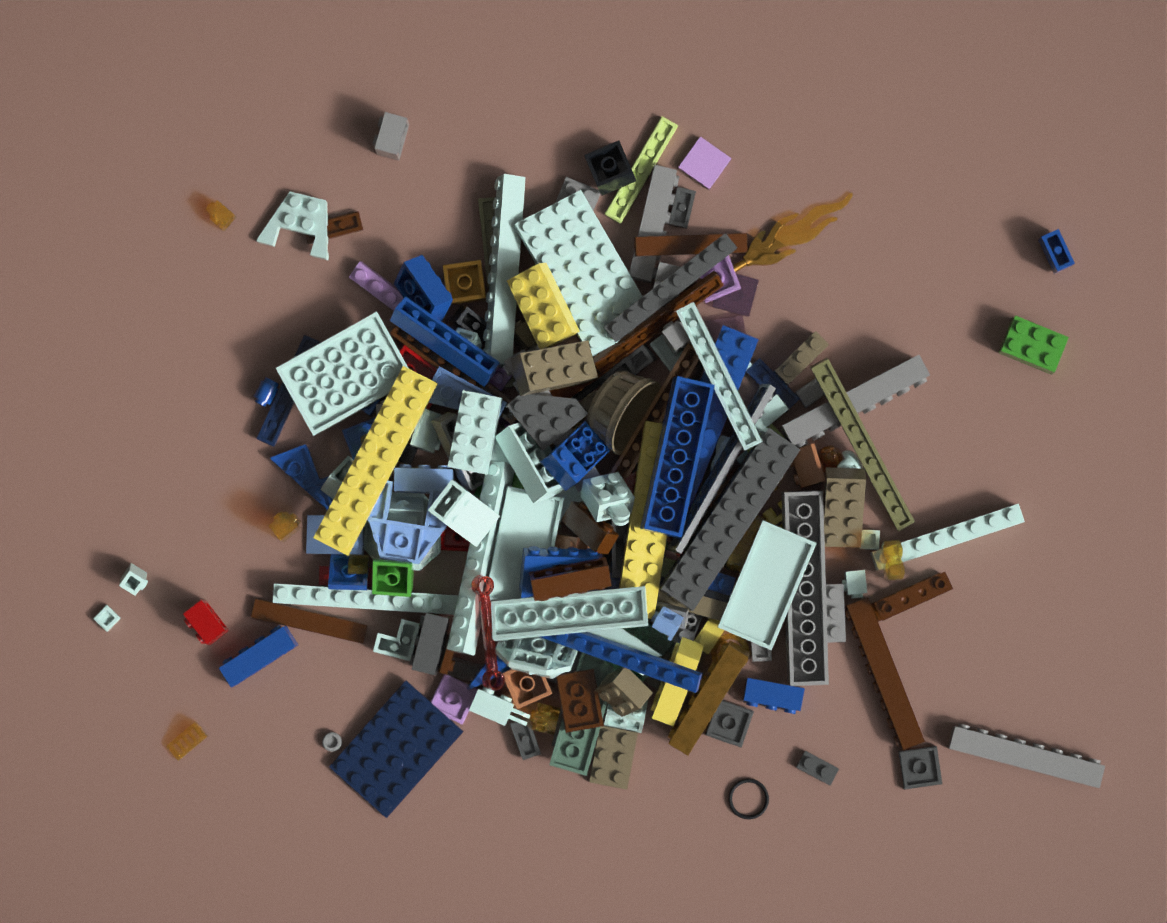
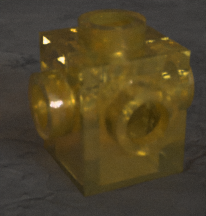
[530,703,561,735]

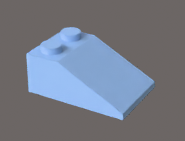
[306,515,365,555]

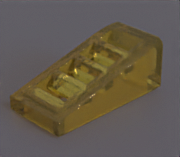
[167,721,209,761]

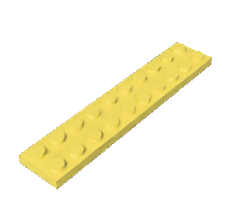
[313,366,438,556]
[619,421,667,619]

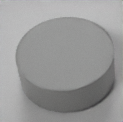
[322,732,342,752]

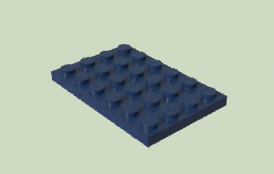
[329,680,464,818]

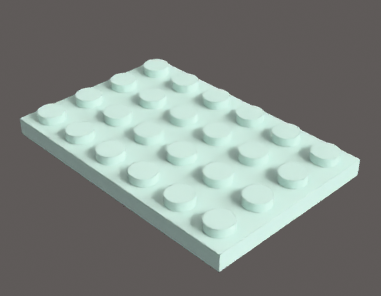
[276,312,409,436]

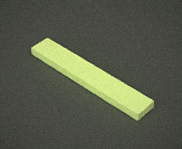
[604,116,678,224]

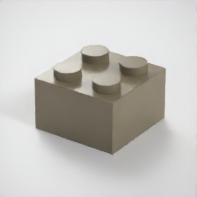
[595,667,653,717]

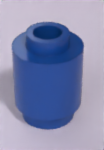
[253,377,279,407]

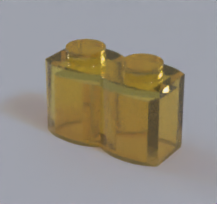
[881,540,905,581]

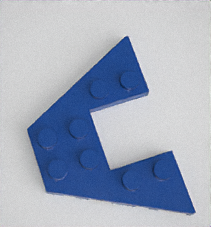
[270,417,376,510]

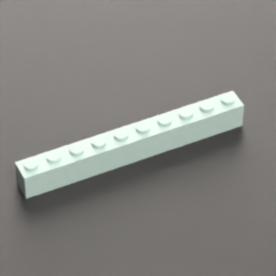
[483,174,525,368]
[447,460,515,656]
[273,584,458,615]

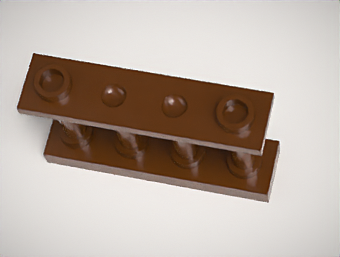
[871,572,953,622]

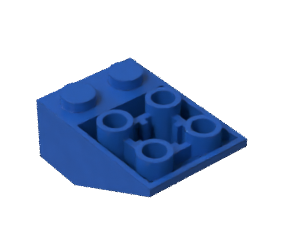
[540,422,610,491]

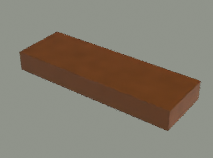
[305,211,363,245]

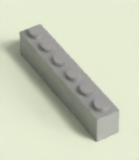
[629,165,680,283]

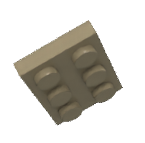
[589,726,638,790]

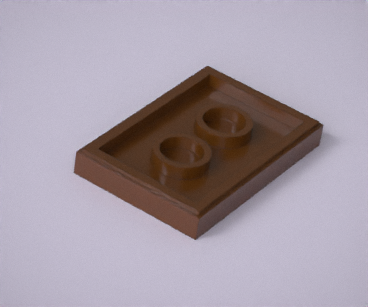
[556,669,604,733]

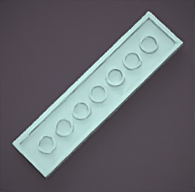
[491,586,648,641]

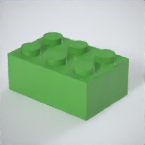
[998,315,1069,375]

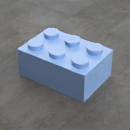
[394,464,454,494]

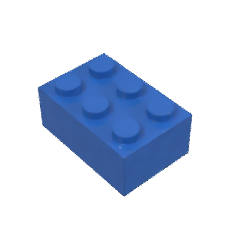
[393,255,453,321]

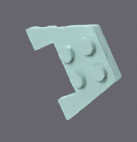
[257,191,329,260]

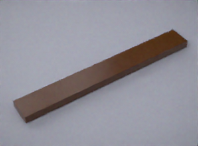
[593,270,724,375]

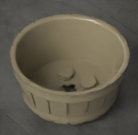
[587,371,662,455]

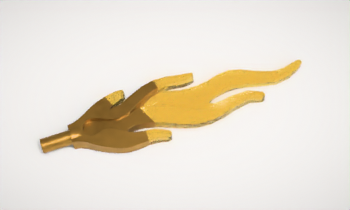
[733,193,853,273]

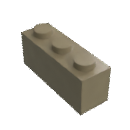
[774,331,829,386]

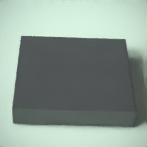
[705,700,754,748]
[898,746,942,790]

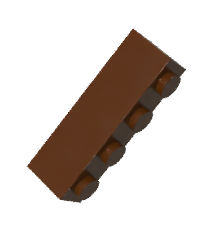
[529,557,612,601]

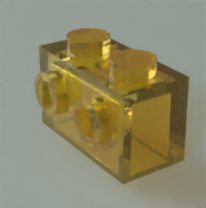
[268,511,302,542]

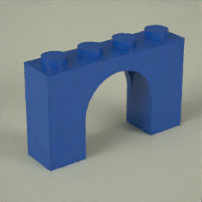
[519,546,602,598]

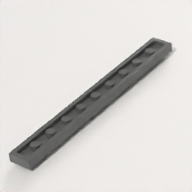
[667,384,776,554]

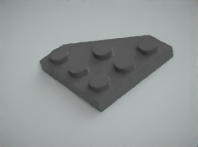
[506,394,588,451]

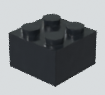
[584,140,636,196]

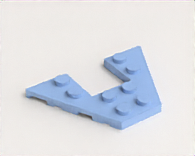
[368,481,447,564]

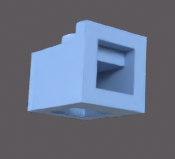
[651,606,684,641]

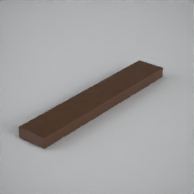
[634,233,748,257]
[251,599,368,644]

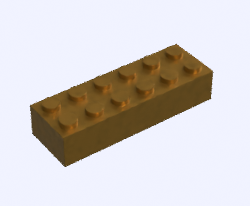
[668,640,750,756]

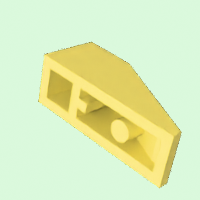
[694,618,724,654]

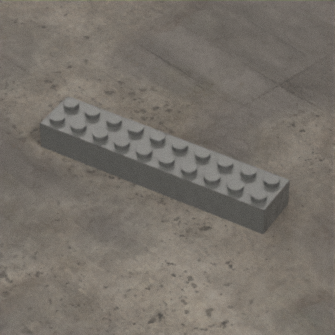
[659,428,800,611]

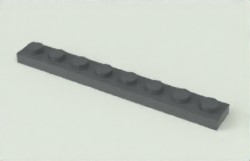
[604,233,737,343]

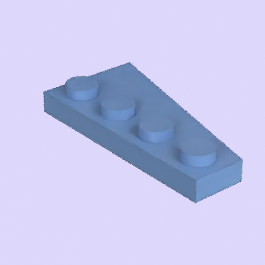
[429,366,507,418]

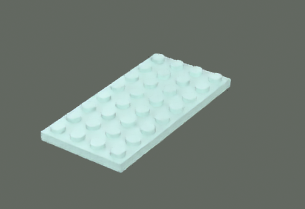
[514,190,653,357]

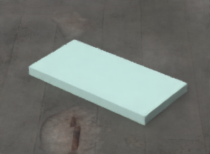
[484,486,564,602]
[718,520,817,650]

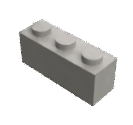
[826,584,846,643]

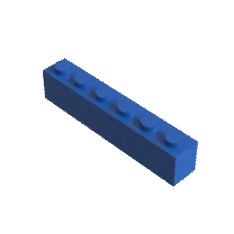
[390,296,500,387]

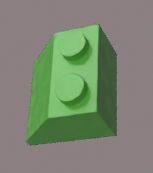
[372,559,414,597]

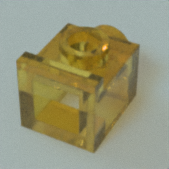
[205,200,237,231]

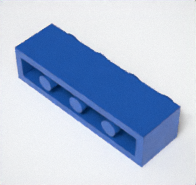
[219,625,298,688]

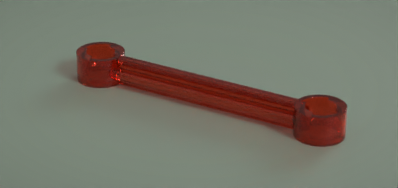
[471,575,505,690]

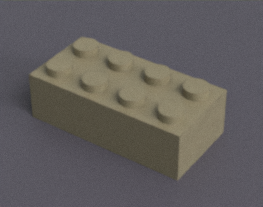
[511,340,598,396]
[823,467,866,548]

